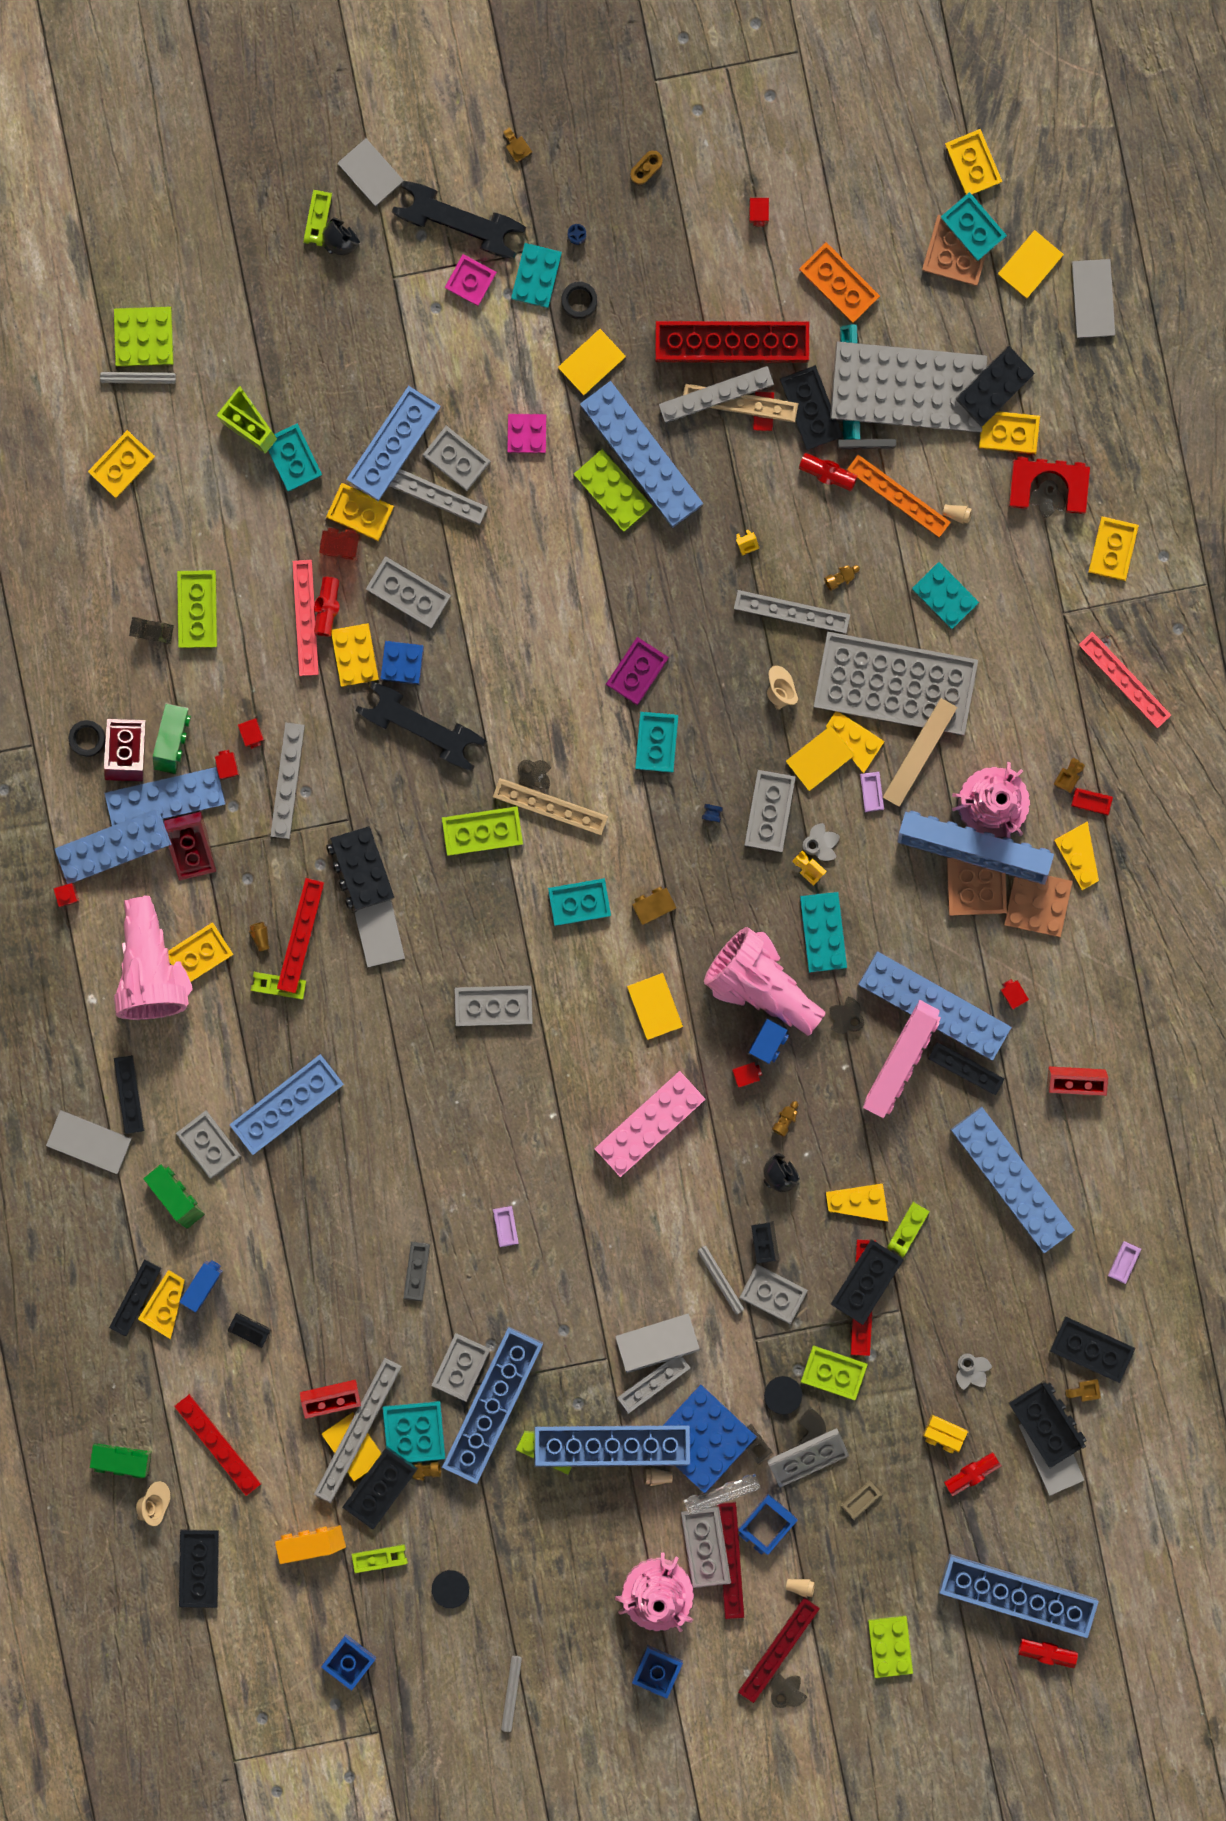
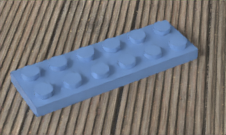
[346,386,441,502]
[105,767,226,826]
[55,809,172,884]
[230,1054,344,1155]

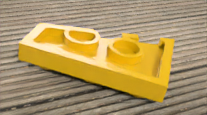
[826,711,884,774]
[1054,821,1099,890]
[826,1183,889,1222]
[138,1270,185,1339]

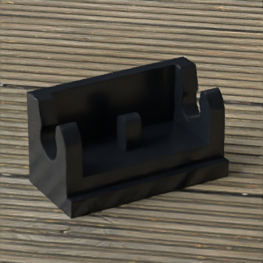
[751,1221,779,1264]
[228,1312,271,1348]

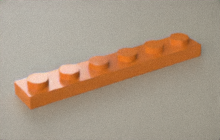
[847,455,951,538]

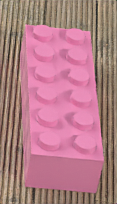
[863,1000,941,1118]
[594,1071,706,1177]

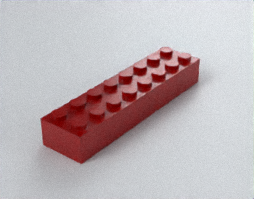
[655,321,809,363]

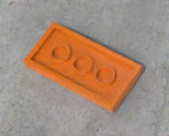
[799,242,880,324]

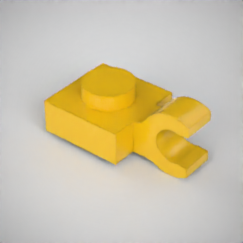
[793,851,827,886]

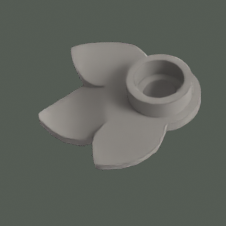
[803,823,840,861]
[956,1354,992,1390]

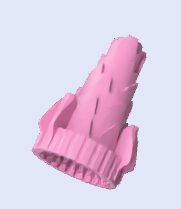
[952,762,1030,839]
[114,896,193,1020]
[704,927,825,1036]
[615,1553,694,1632]

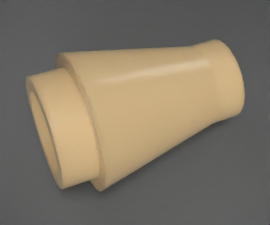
[943,504,972,524]
[644,1467,673,1487]
[786,1579,815,1598]

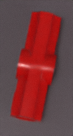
[799,453,858,491]
[314,577,340,637]
[944,1452,1001,1496]
[1018,1638,1078,1669]

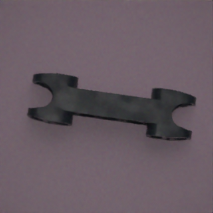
[392,181,526,259]
[355,681,487,771]

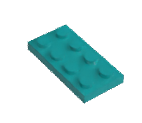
[800,892,847,972]

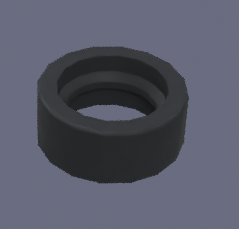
[561,282,597,319]
[68,720,106,757]

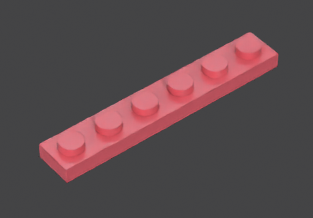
[292,560,319,676]
[1078,632,1171,728]

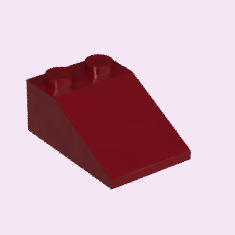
[104,719,145,781]
[164,812,216,881]

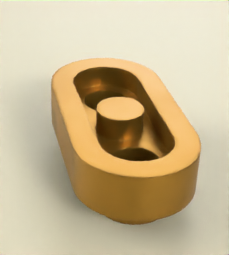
[630,151,663,185]

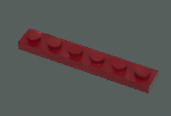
[717,1502,745,1619]
[738,1597,820,1703]

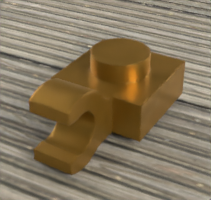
[503,127,532,163]
[1054,758,1085,793]
[1065,1379,1101,1402]

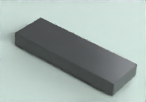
[838,439,896,450]
[403,1241,430,1301]

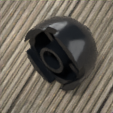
[322,217,360,256]
[763,1153,800,1192]

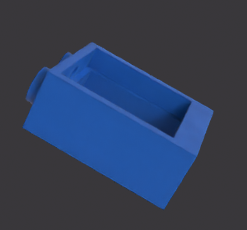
[180,1260,223,1312]
[738,1493,798,1555]

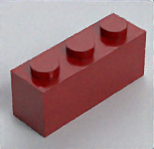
[1047,1066,1108,1096]
[300,1379,361,1419]

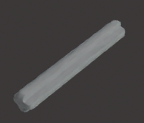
[100,372,176,384]
[697,1246,744,1314]
[501,1656,522,1732]

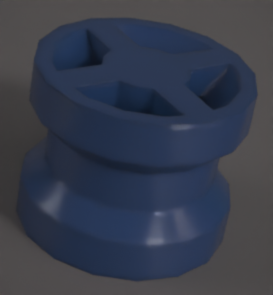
[567,224,586,245]
[702,804,723,823]

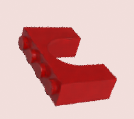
[1008,457,1090,514]

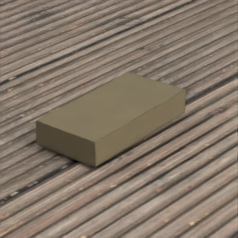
[841,1480,882,1520]

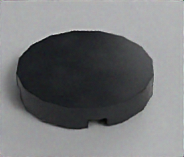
[764,1376,803,1415]
[431,1570,470,1609]

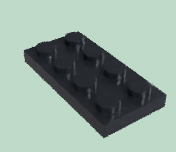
[955,346,1035,426]
[780,365,843,451]
[830,1239,904,1325]
[1049,1316,1136,1383]
[342,1446,418,1530]
[179,1529,219,1608]

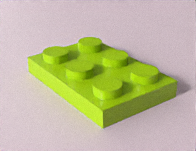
[800,1345,868,1400]
[868,1615,913,1678]

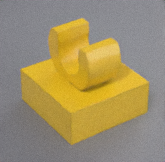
[736,530,759,556]

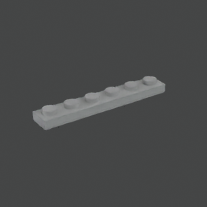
[659,366,774,423]
[389,469,488,526]
[734,590,850,634]
[271,722,305,839]

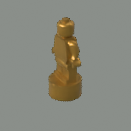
[824,565,860,591]
[772,1101,799,1137]
[412,1462,441,1481]

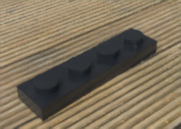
[928,1042,1005,1095]
[114,1055,145,1134]
[109,1259,162,1336]

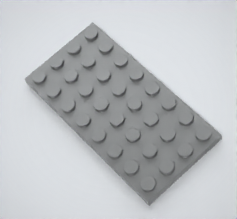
[830,342,987,433]
[813,632,978,735]

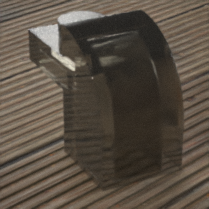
[129,617,174,644]
[796,1407,826,1446]
[746,1424,774,1465]

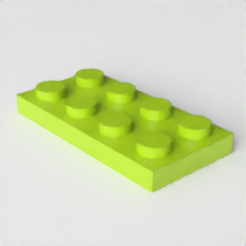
[573,449,653,532]
[177,570,217,648]
[442,806,523,856]

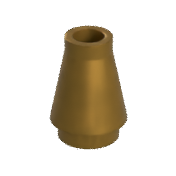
[249,922,269,951]

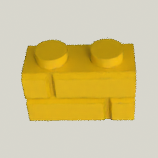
[923,1415,968,1454]

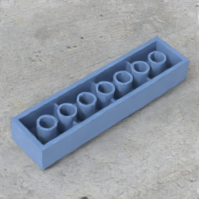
[580,381,703,528]
[897,811,1054,885]
[858,951,1012,1061]
[950,1107,1075,1253]
[442,1326,543,1484]
[534,1426,690,1467]
[938,1554,1099,1638]

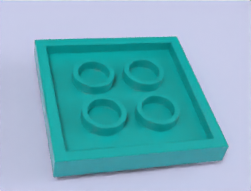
[383,1401,446,1462]

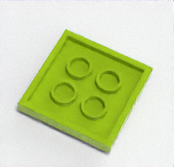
[114,307,174,367]

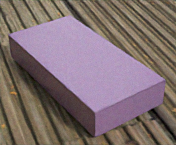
[860,772,884,812]
[493,1206,519,1247]
[1108,1241,1141,1284]

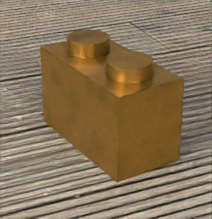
[632,886,676,925]

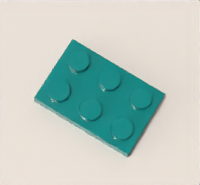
[940,192,1007,261]
[511,243,562,308]
[268,423,323,492]
[912,562,979,630]
[635,711,678,772]
[548,878,611,926]

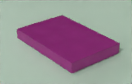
[605,637,669,706]

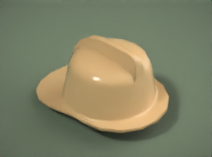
[767,666,798,710]
[136,1481,170,1526]

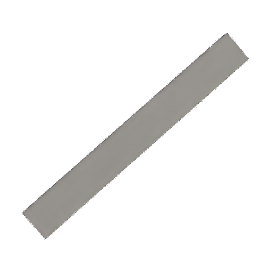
[314,1358,402,1503]

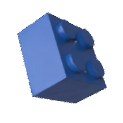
[381,641,424,685]
[748,1019,789,1064]
[321,1634,376,1691]
[632,1645,683,1699]

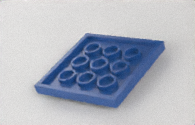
[663,1384,757,1494]

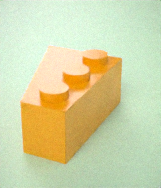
[275,1525,346,1564]

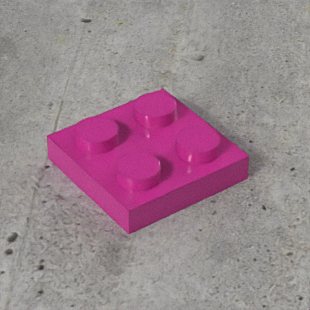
[445,254,497,307]
[508,414,547,453]

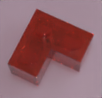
[319,528,361,561]

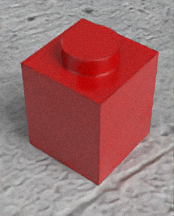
[749,198,769,227]
[238,718,265,749]
[215,750,240,780]
[53,883,80,907]
[1000,979,1029,1010]
[732,1062,762,1088]

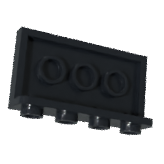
[326,826,395,913]
[1008,1380,1087,1469]

